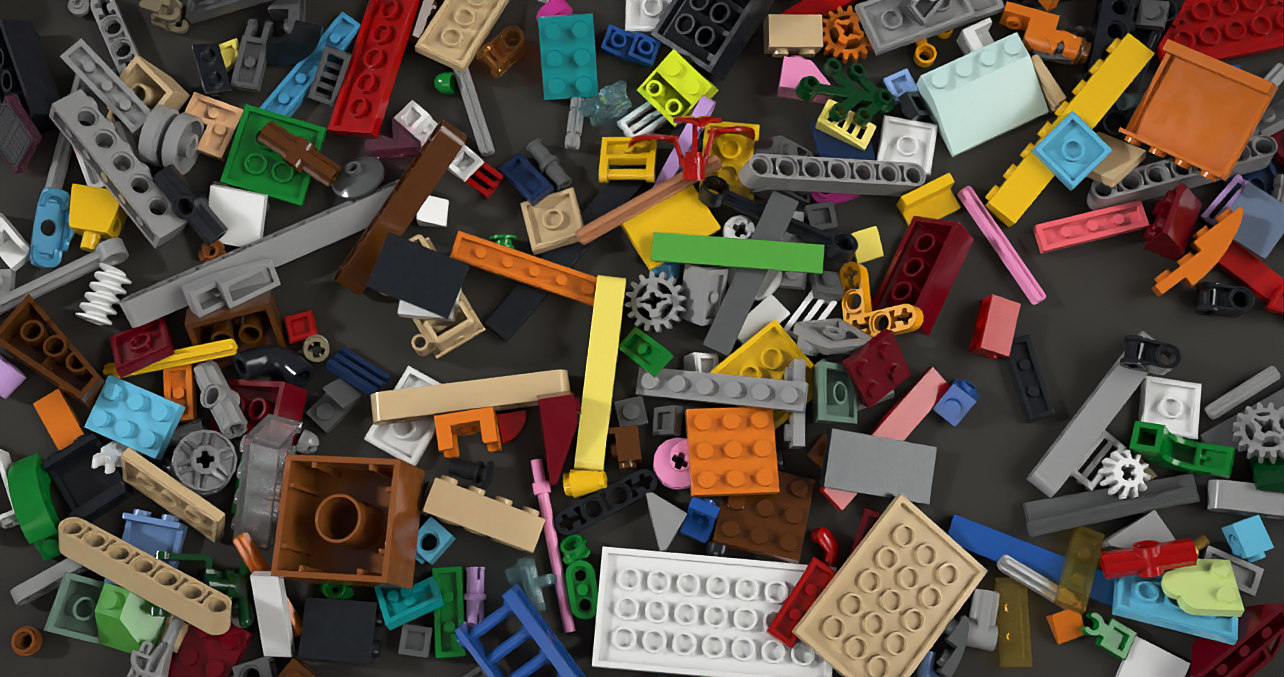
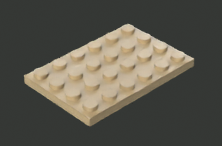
[792,494,988,677]

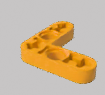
[839,262,924,337]

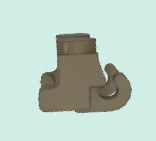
[139,0,189,35]

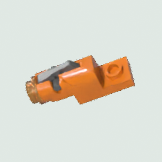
[999,1,1092,65]

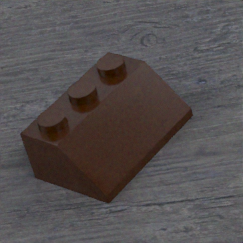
[185,289,287,368]

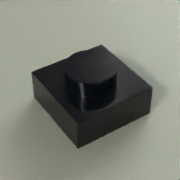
[898,91,931,121]

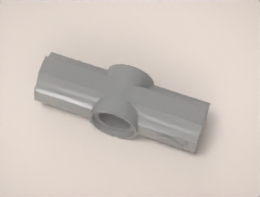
[193,360,248,439]

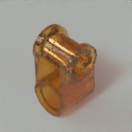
[476,26,527,78]

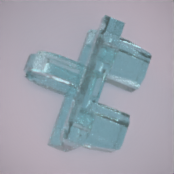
[580,80,632,127]
[505,557,557,612]

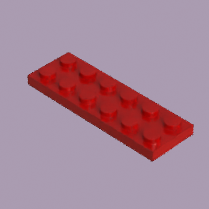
[327,0,420,138]

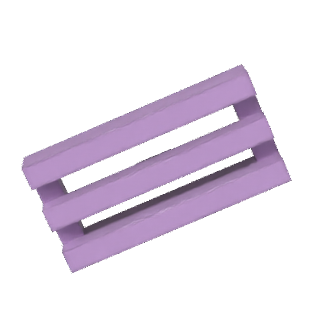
[1200,174,1252,227]

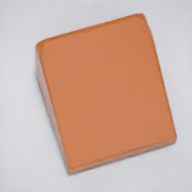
[1046,605,1084,645]

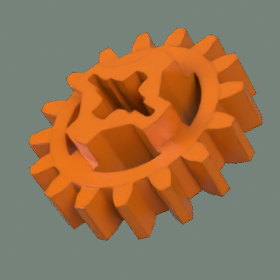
[822,6,873,65]

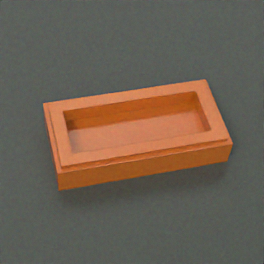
[33,389,86,450]

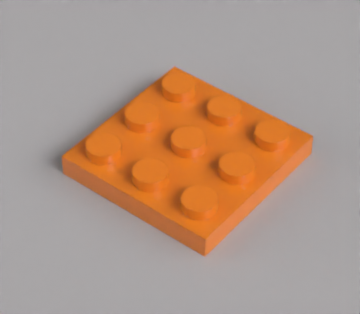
[685,407,780,497]

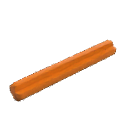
[233,532,303,637]

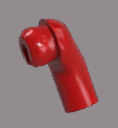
[810,527,839,567]

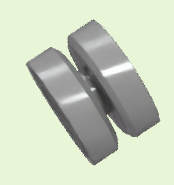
[138,104,204,175]

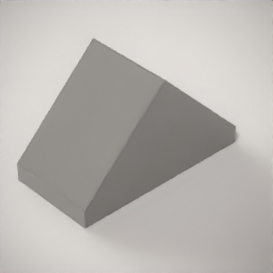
[646,492,687,552]

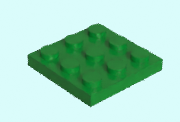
[220,104,327,208]

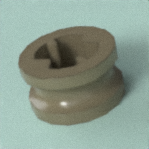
[304,334,329,362]

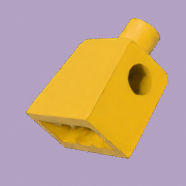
[69,184,128,252]

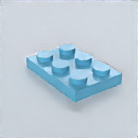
[84,374,186,460]

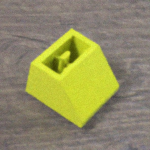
[637,49,719,127]

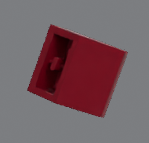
[1143,183,1202,261]

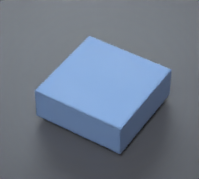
[882,68,919,105]

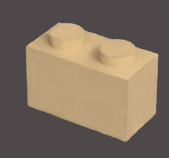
[763,14,823,58]

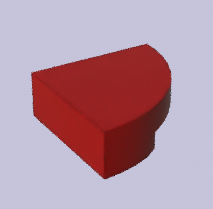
[1264,284,1284,314]
[497,410,527,444]

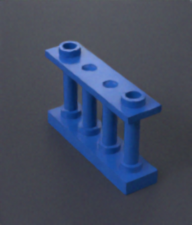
[455,583,586,677]

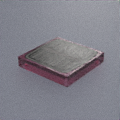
[0,95,42,174]

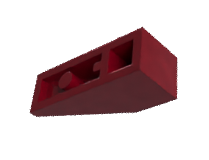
[537,390,581,485]

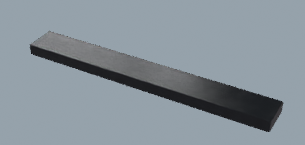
[485,165,646,342]

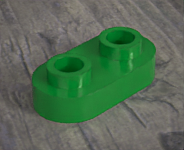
[566,560,598,620]

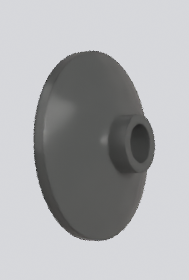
[332,156,385,199]

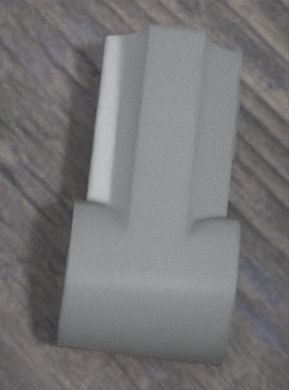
[966,589,1000,652]

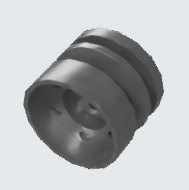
[170,429,237,497]

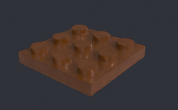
[712,471,815,564]

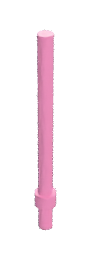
[531,459,576,633]

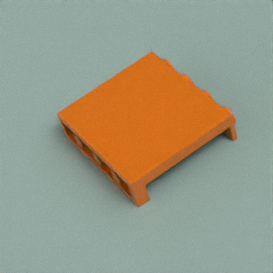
[1118,39,1278,182]

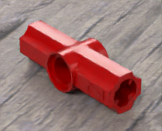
[1099,538,1198,579]

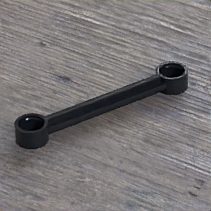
[1098,0,1178,139]
[698,176,858,264]

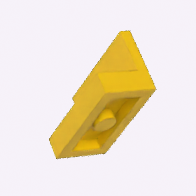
[897,172,961,226]

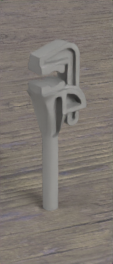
[127,615,184,677]

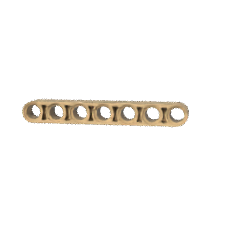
[370,370,570,425]
[58,517,232,635]

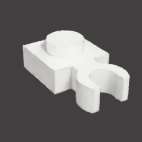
[92,441,143,474]

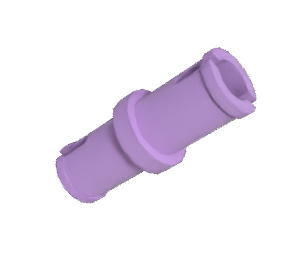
[463,567,487,627]

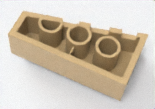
[420,475,546,553]

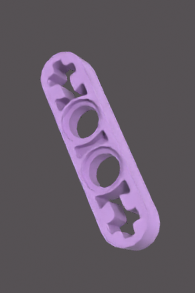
[653,96,716,188]

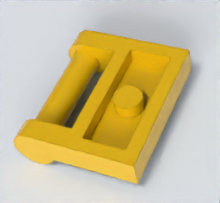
[599,137,658,183]

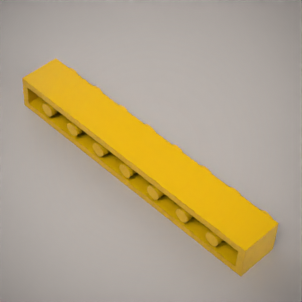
[985,33,1155,228]

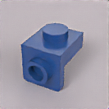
[933,378,980,427]
[680,497,720,543]

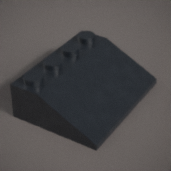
[651,0,775,81]

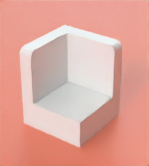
[956,18,994,56]

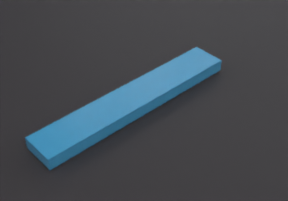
[260,11,361,117]

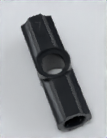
[152,164,229,246]

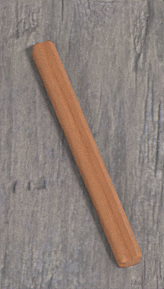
[575,155,722,245]

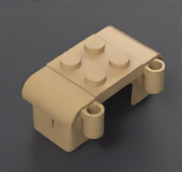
[380,234,486,359]

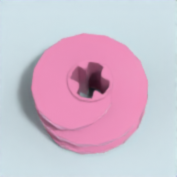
[653,437,690,490]

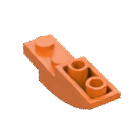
[1151,206,1244,297]

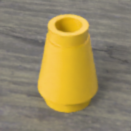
[563,469,607,498]

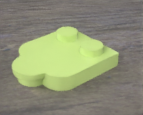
[1161,559,1245,617]

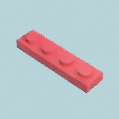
[1033,200,1149,254]

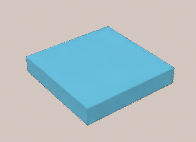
[1031,111,1113,191]

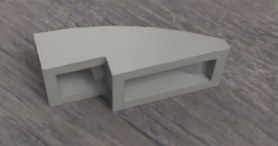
[181,259,281,318]

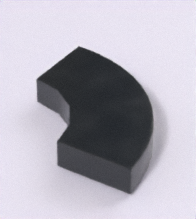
[266,20,323,66]

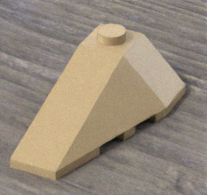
[106,55,190,149]

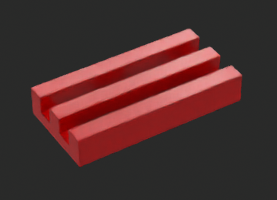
[447,162,505,199]

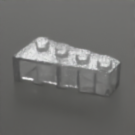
[231,414,302,551]

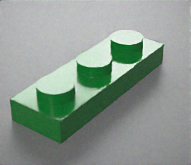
[432,566,467,659]

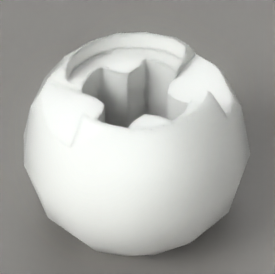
[722,215,756,239]

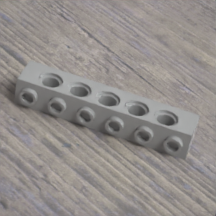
[49,89,187,249]

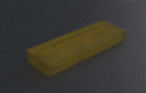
[1054,526,1104,614]
[994,577,1032,667]

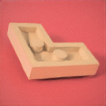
[185,92,243,162]

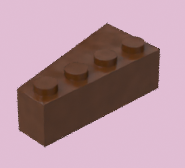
[0,294,105,410]

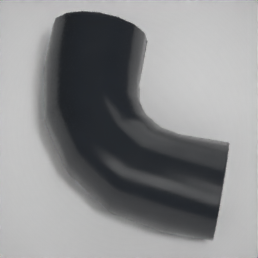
[233,345,315,388]

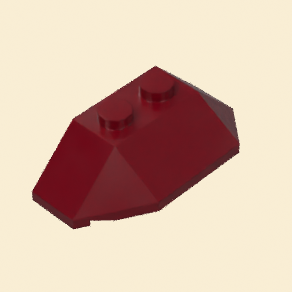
[1190,601,1284,677]

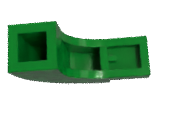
[1129,421,1235,479]
[8,453,62,561]

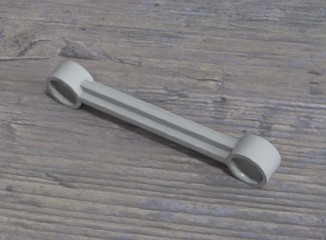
[0,238,129,315]

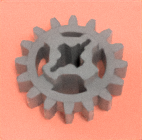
[625,271,687,333]
[1232,402,1284,464]

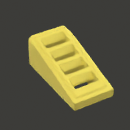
[815,99,877,151]

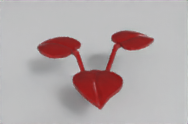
[628,116,755,181]

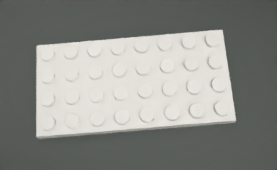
[592,547,836,677]

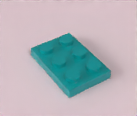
[538,13,598,100]

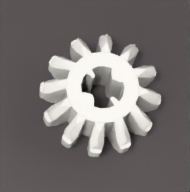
[1098,450,1151,500]

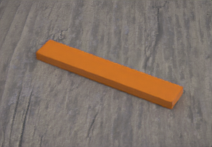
[450,231,597,307]

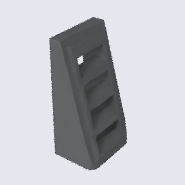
[308,44,352,107]

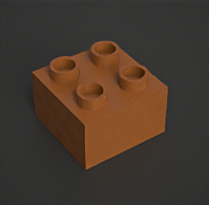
[271,454,425,589]

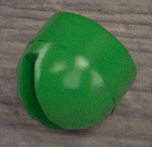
[434,72,456,94]

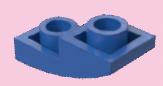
[599,24,661,67]

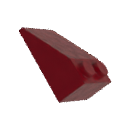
[209,379,308,446]

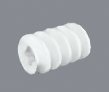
[75,263,132,326]

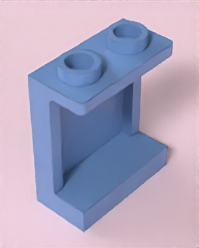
[104,509,188,586]

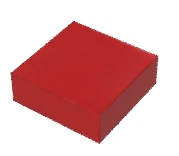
[284,310,318,345]

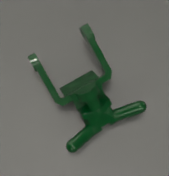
[150,551,251,628]

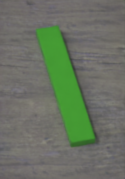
[651,232,825,274]

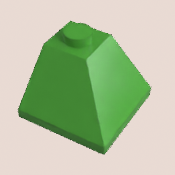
[94,582,169,653]

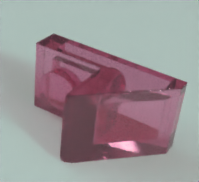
[365,118,422,158]

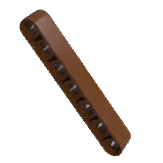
[334,120,467,296]

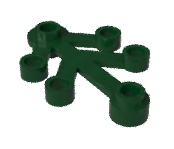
[795,58,896,127]

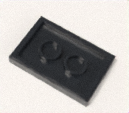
[366,232,470,319]

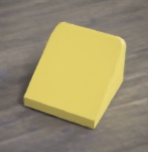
[851,226,884,264]

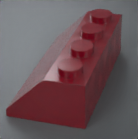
[871,216,974,336]

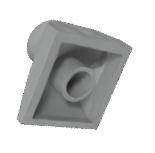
[793,318,873,356]

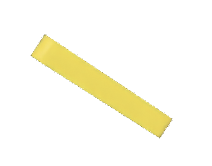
[574,275,626,471]

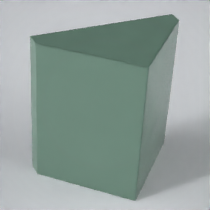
[812,361,857,424]
[44,571,105,644]

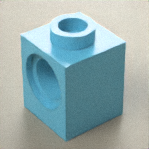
[1221,515,1274,563]
[416,517,456,565]

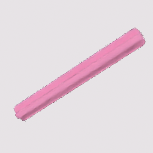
[957,186,1046,305]

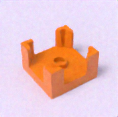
[434,406,503,460]

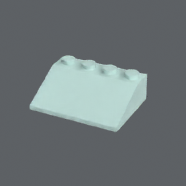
[916,32,1049,157]

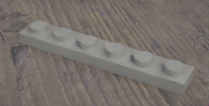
[636,366,809,413]

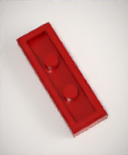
[766,557,837,649]

